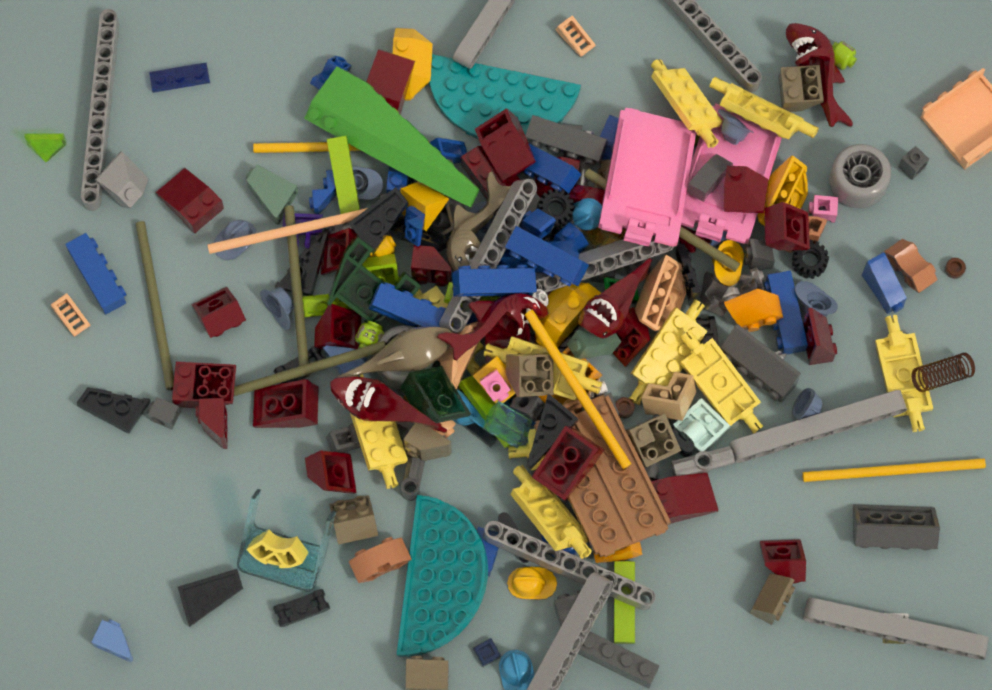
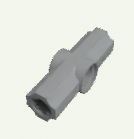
[671,446,735,476]

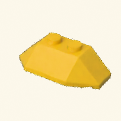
[393,28,433,101]
[757,156,808,226]
[535,283,601,348]

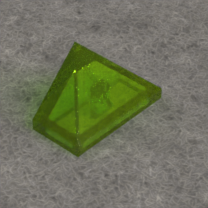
[24,133,67,162]

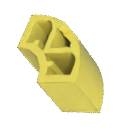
[246,529,309,568]

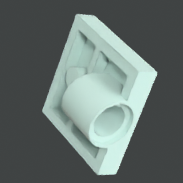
[673,398,730,452]

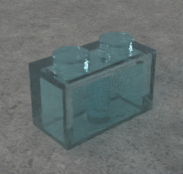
[483,401,532,448]

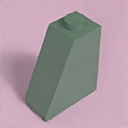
[246,164,298,224]
[567,327,621,359]

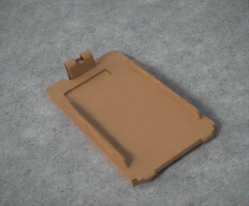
[534,395,671,557]

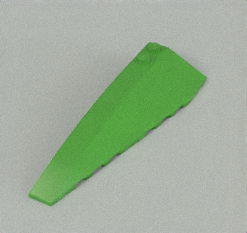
[304,66,480,207]

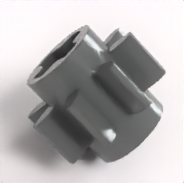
[739,278,764,295]

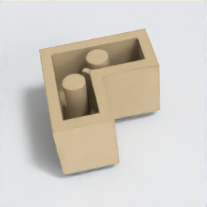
[641,372,697,421]

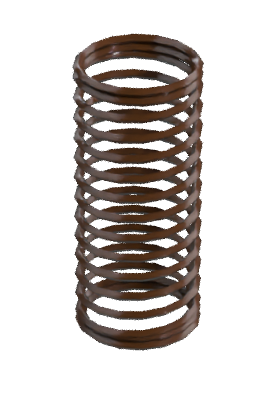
[911,352,975,393]

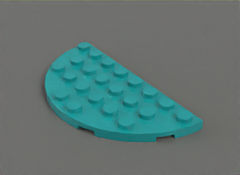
[429,54,581,139]
[396,495,488,657]

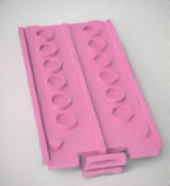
[681,103,782,244]
[598,108,696,247]

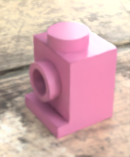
[808,195,838,223]
[480,368,510,402]

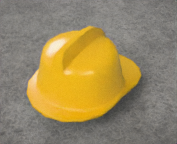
[712,240,744,286]
[507,567,557,600]

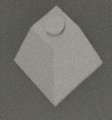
[95,151,149,208]

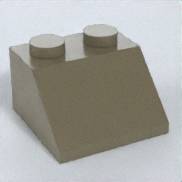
[403,423,452,461]

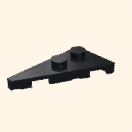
[526,394,579,470]

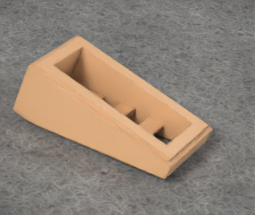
[555,15,596,57]
[50,293,91,337]

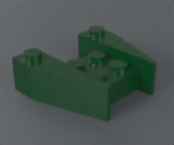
[327,235,421,323]

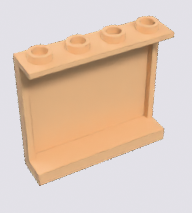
[920,68,992,170]

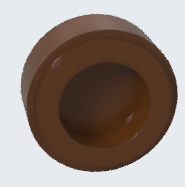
[945,258,966,279]
[615,397,635,419]

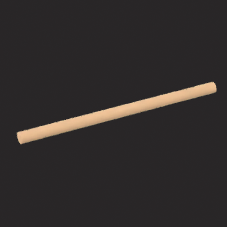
[207,208,367,254]

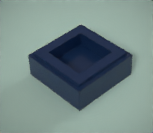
[473,638,501,667]

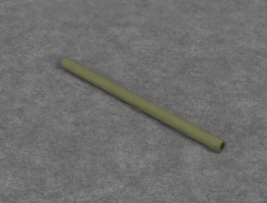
[584,169,740,272]
[284,206,310,377]
[135,221,174,390]
[234,341,387,396]

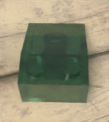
[400,366,471,423]

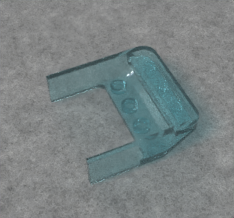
[237,489,336,592]

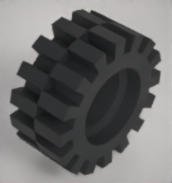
[537,189,574,228]
[792,240,829,279]

